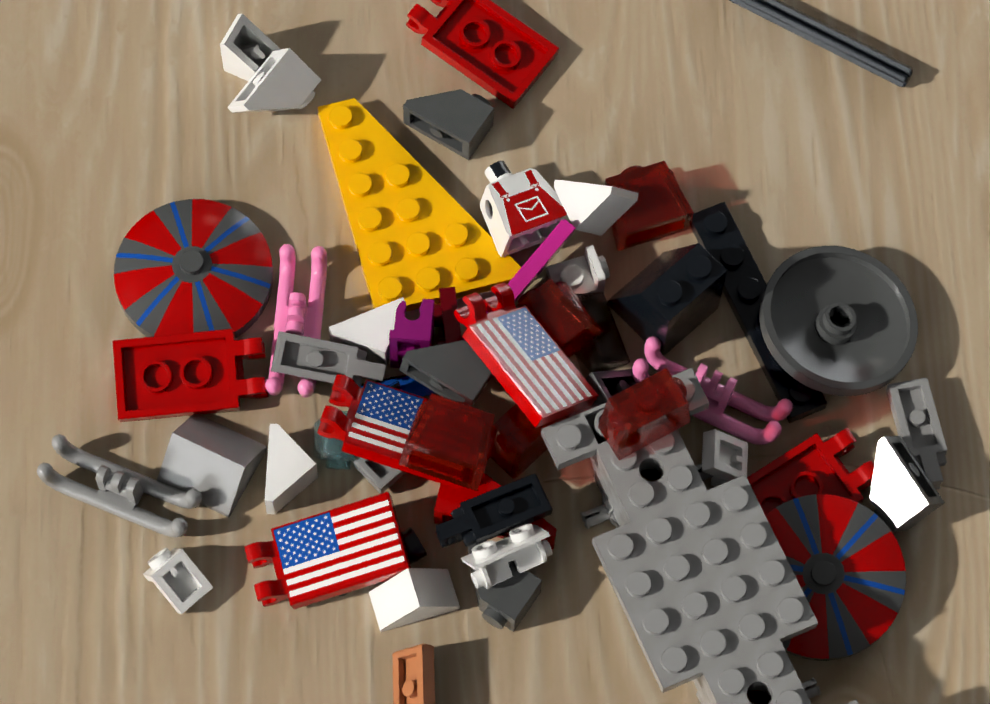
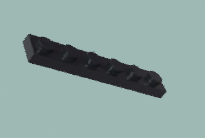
[688,202,827,423]

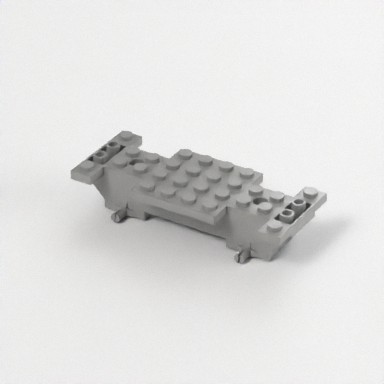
[541,368,859,704]

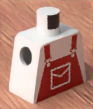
[480,161,570,258]

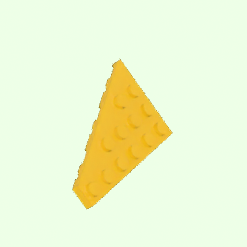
[317,98,521,312]

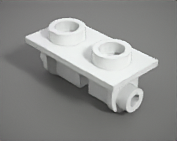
[461,524,553,589]

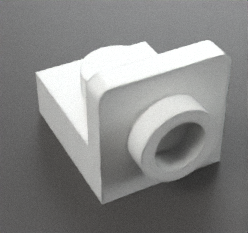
[546,245,610,307]
[702,429,748,487]
[143,547,213,614]

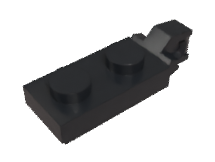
[435,474,553,548]

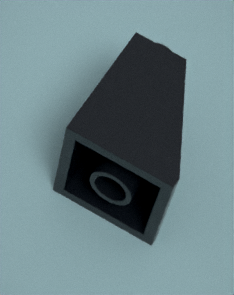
[607,243,727,356]

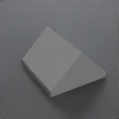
[157,414,267,517]

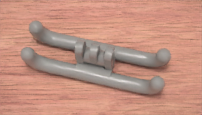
[37,434,202,538]

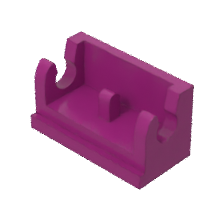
[389,299,434,368]

